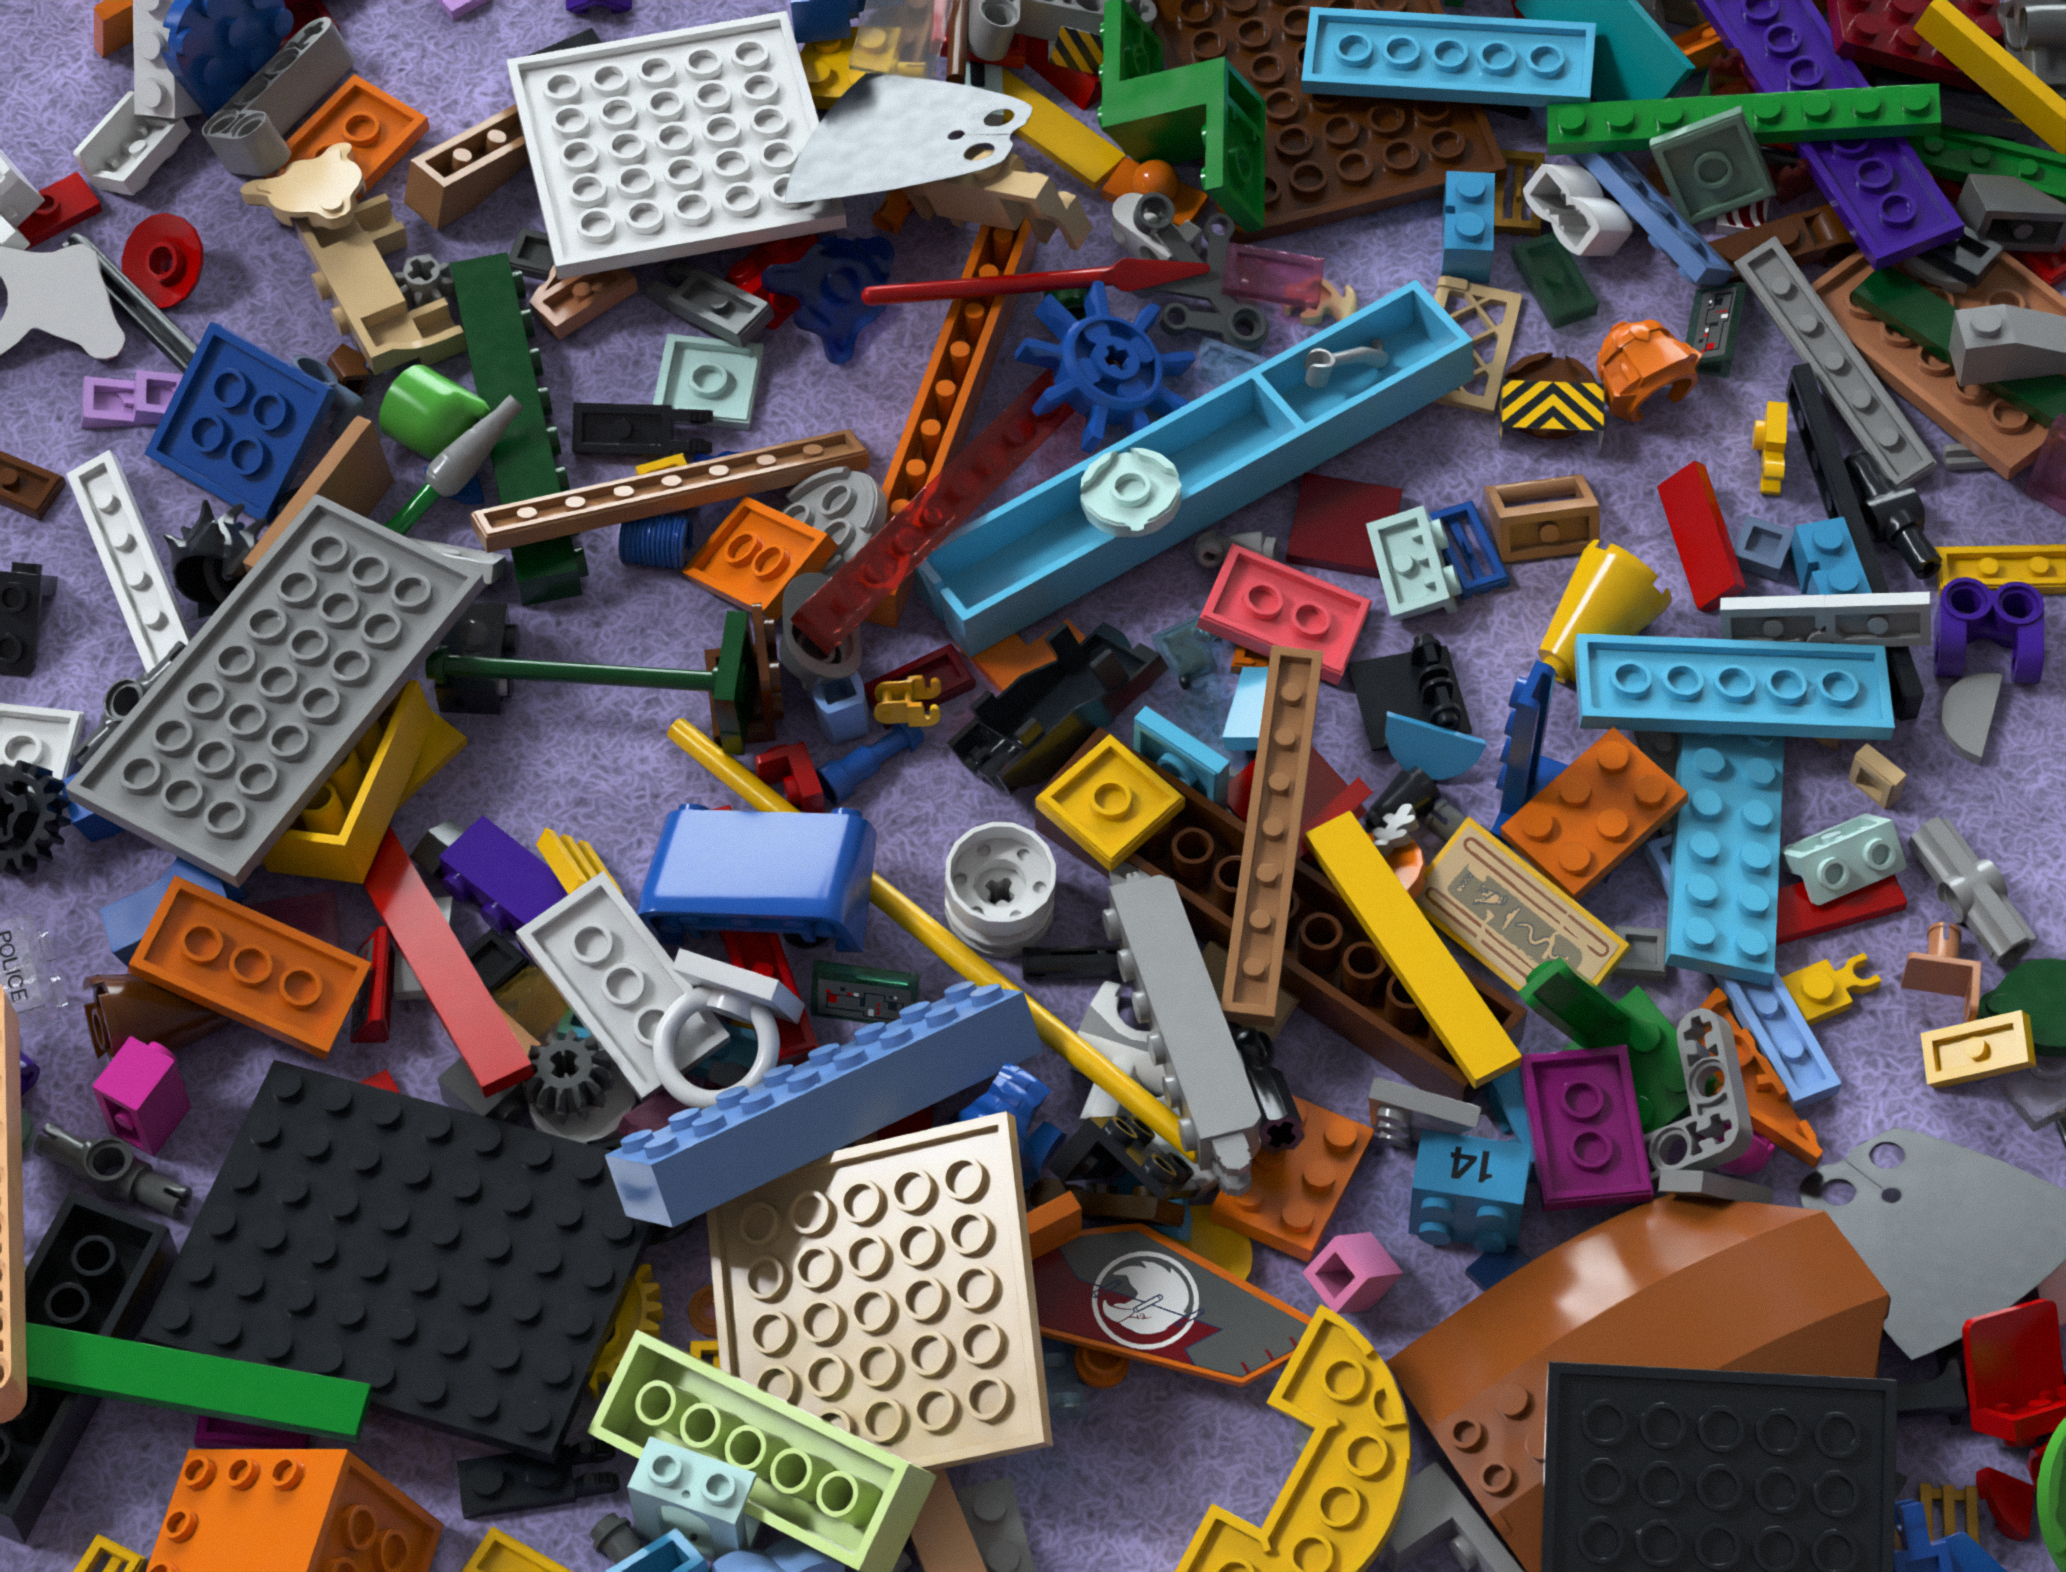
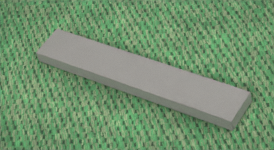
[1734,236,1938,488]

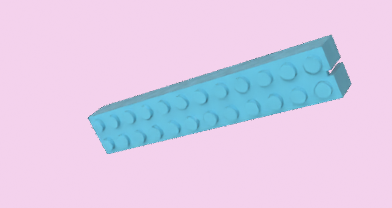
[910,280,1474,658]

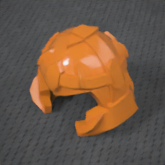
[1596,320,1703,422]

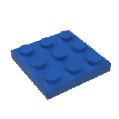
[144,321,338,524]

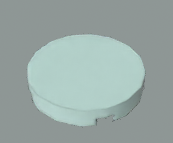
[1080,448,1182,537]

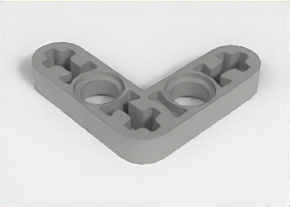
[1643,1008,1753,1192]

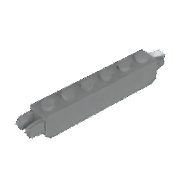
[1102,861,1261,1197]

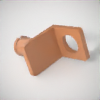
[1901,922,1981,1023]

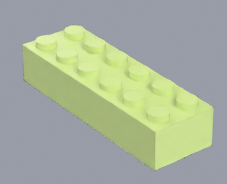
[587,1329,937,1572]

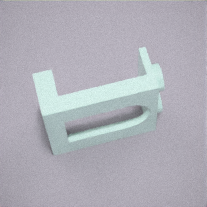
[627,1436,764,1563]

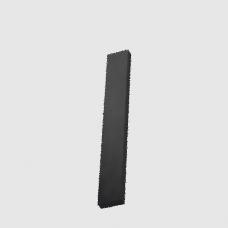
[1785,363,1924,721]

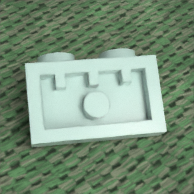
[1366,505,1462,622]
[1779,813,1907,905]

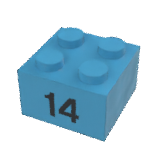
[1408,1129,1532,1253]

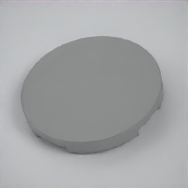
[779,466,887,583]

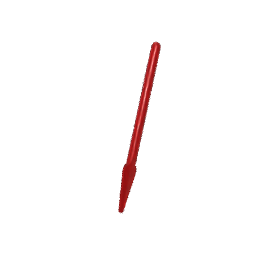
[861,257,1210,306]

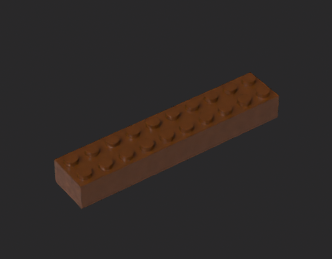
[1035,726,1528,1104]

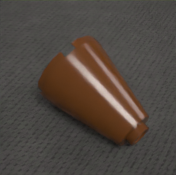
[83,974,232,1062]

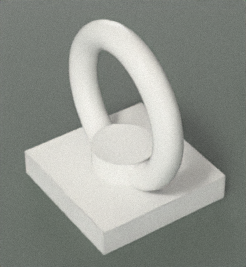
[653,948,805,1110]

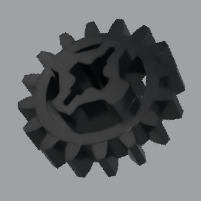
[0,760,71,876]

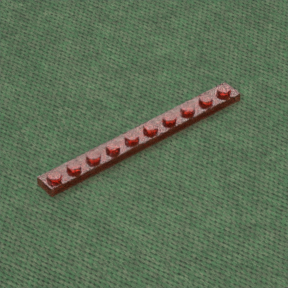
[790,369,1076,655]

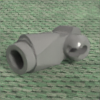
[1194,530,1279,568]

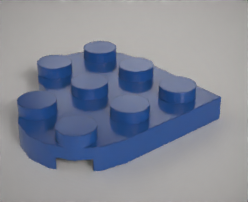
[162,0,294,119]

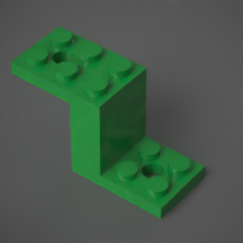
[1097,0,1266,233]

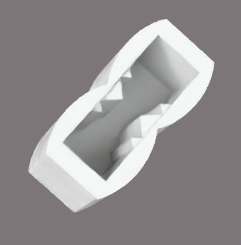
[1523,164,1633,256]

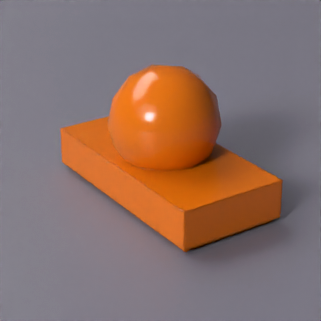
[1101,156,1209,227]

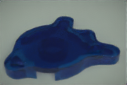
[761,235,895,365]

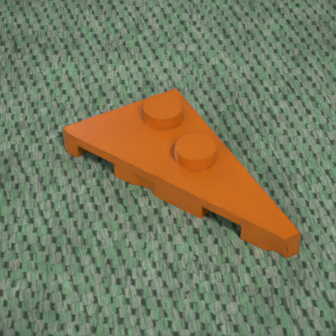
[1698,987,1823,1169]

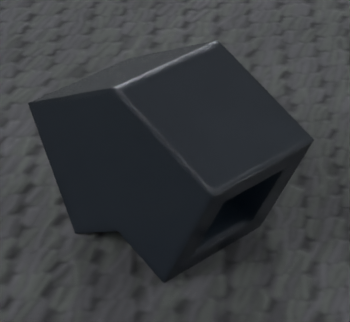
[409,819,465,879]

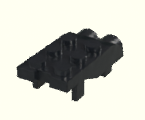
[947,622,1169,797]

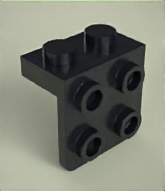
[0,562,58,676]

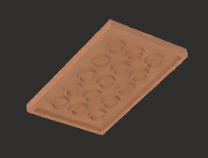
[1810,248,2066,481]

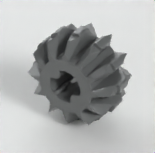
[523,1029,614,1125]

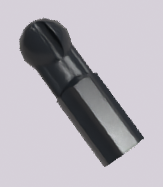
[1231,1026,1305,1155]

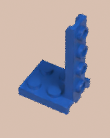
[1491,660,1613,884]

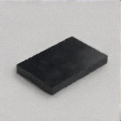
[1867,64,2023,141]

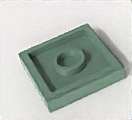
[1650,105,1777,226]

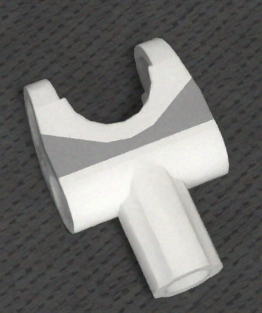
[1068,981,1166,1128]

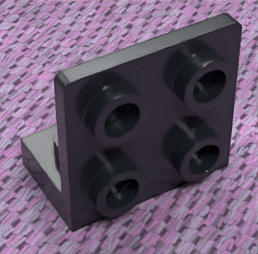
[1047,1115,1201,1201]

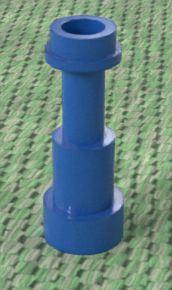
[815,723,924,806]

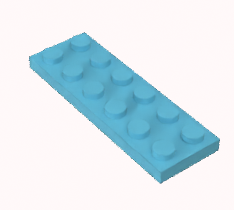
[1301,7,1596,107]
[1574,633,1895,740]
[1665,732,1785,986]

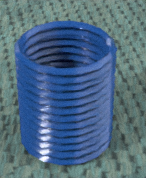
[619,513,693,570]

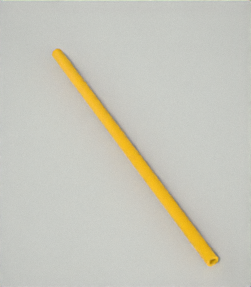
[667,718,1198,1164]

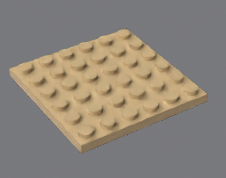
[706,1111,1053,1472]

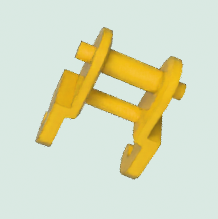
[874,675,941,727]

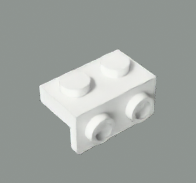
[73,91,191,196]

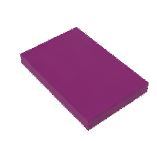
[1518,1045,1654,1212]

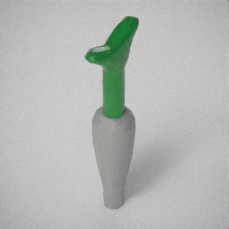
[382,395,524,536]

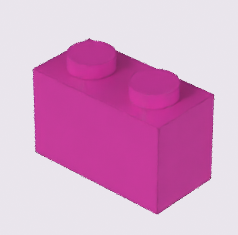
[92,1036,191,1157]

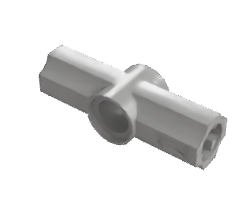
[1908,816,2037,966]

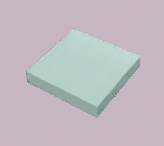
[653,334,765,430]

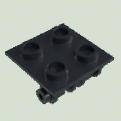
[1347,633,1472,751]

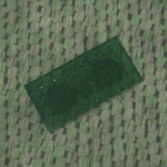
[1511,232,1599,330]

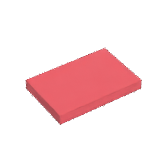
[1196,543,1373,686]

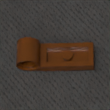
[1708,204,1859,288]

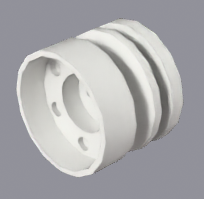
[945,822,1056,958]

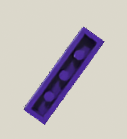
[439,815,568,961]

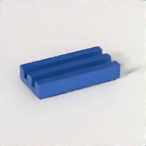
[1429,500,1510,600]

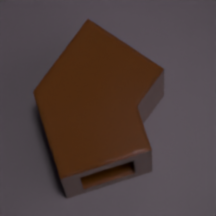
[327,343,370,397]

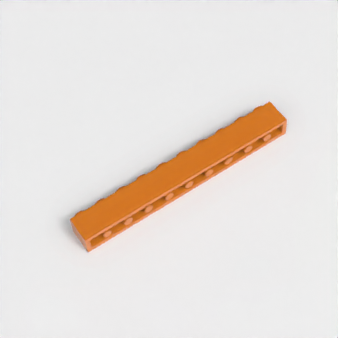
[846,216,1039,629]

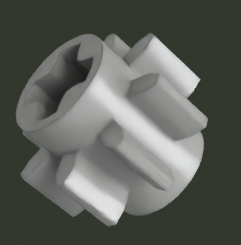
[393,253,456,308]

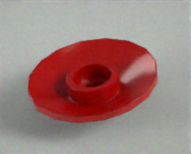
[121,213,204,310]

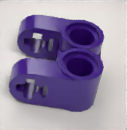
[1934,577,2044,684]

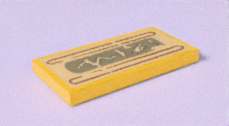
[1413,816,1633,992]

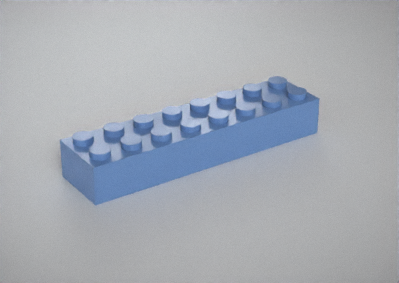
[605,981,1044,1227]

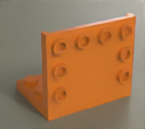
[146,1449,444,1572]

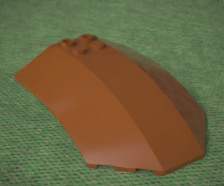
[1386,1194,1891,1572]

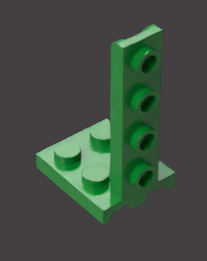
[1517,956,1723,1135]

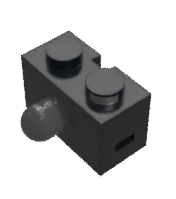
[434,602,519,715]

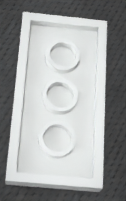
[516,871,731,1104]

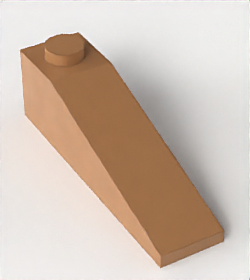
[404,104,530,230]

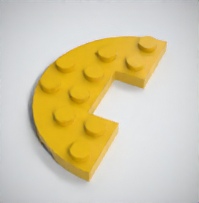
[1175,1304,1412,1572]

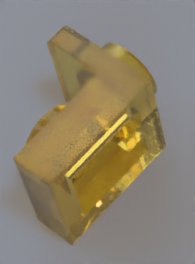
[491,965,570,1038]

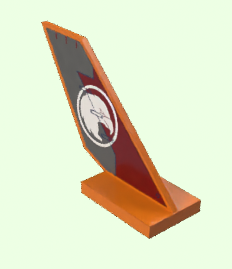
[1026,1191,1312,1388]

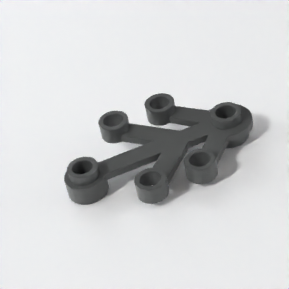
[1131,192,1269,353]

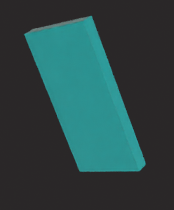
[1514,0,1696,102]

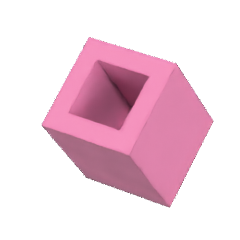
[1302,1232,1404,1314]

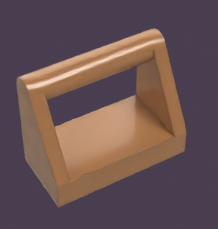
[1483,474,1600,563]

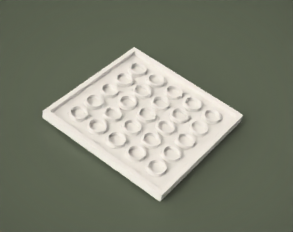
[507,11,847,279]

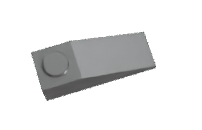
[1949,304,2066,387]

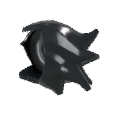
[163,499,267,619]

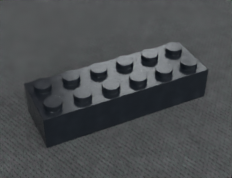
[0,1191,179,1543]

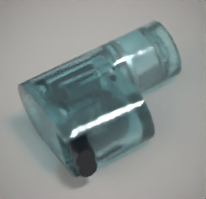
[1151,613,1221,690]

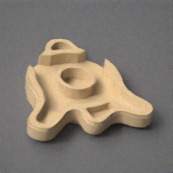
[240,142,366,230]

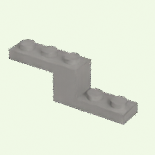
[1292,1422,1523,1572]

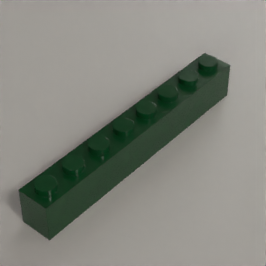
[450,252,589,606]

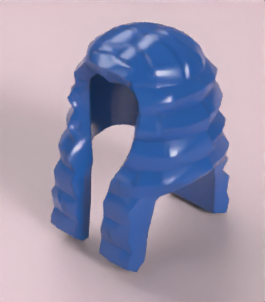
[948,1062,1067,1194]

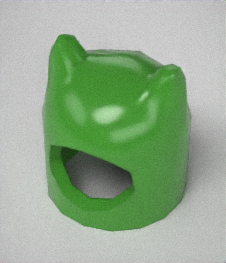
[379,365,490,461]

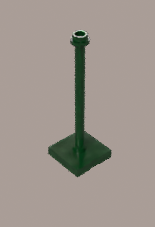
[425,611,758,755]

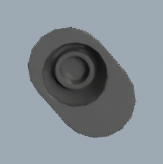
[779,573,862,691]

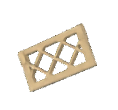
[1432,276,1523,415]

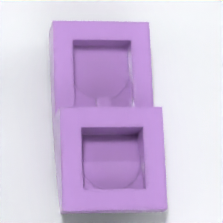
[81,370,183,429]

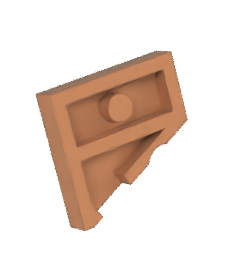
[529,266,639,340]

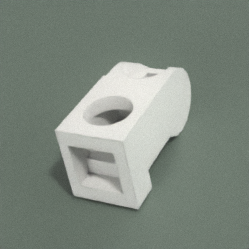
[1112,193,1202,261]

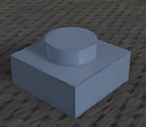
[1734,515,1794,581]

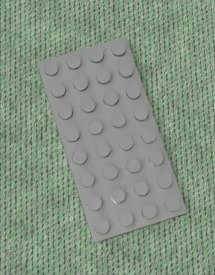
[65,494,485,888]

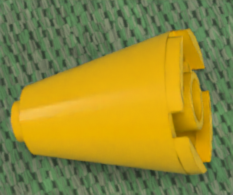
[1538,539,1672,683]

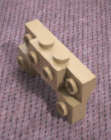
[900,146,1092,251]
[294,193,467,375]

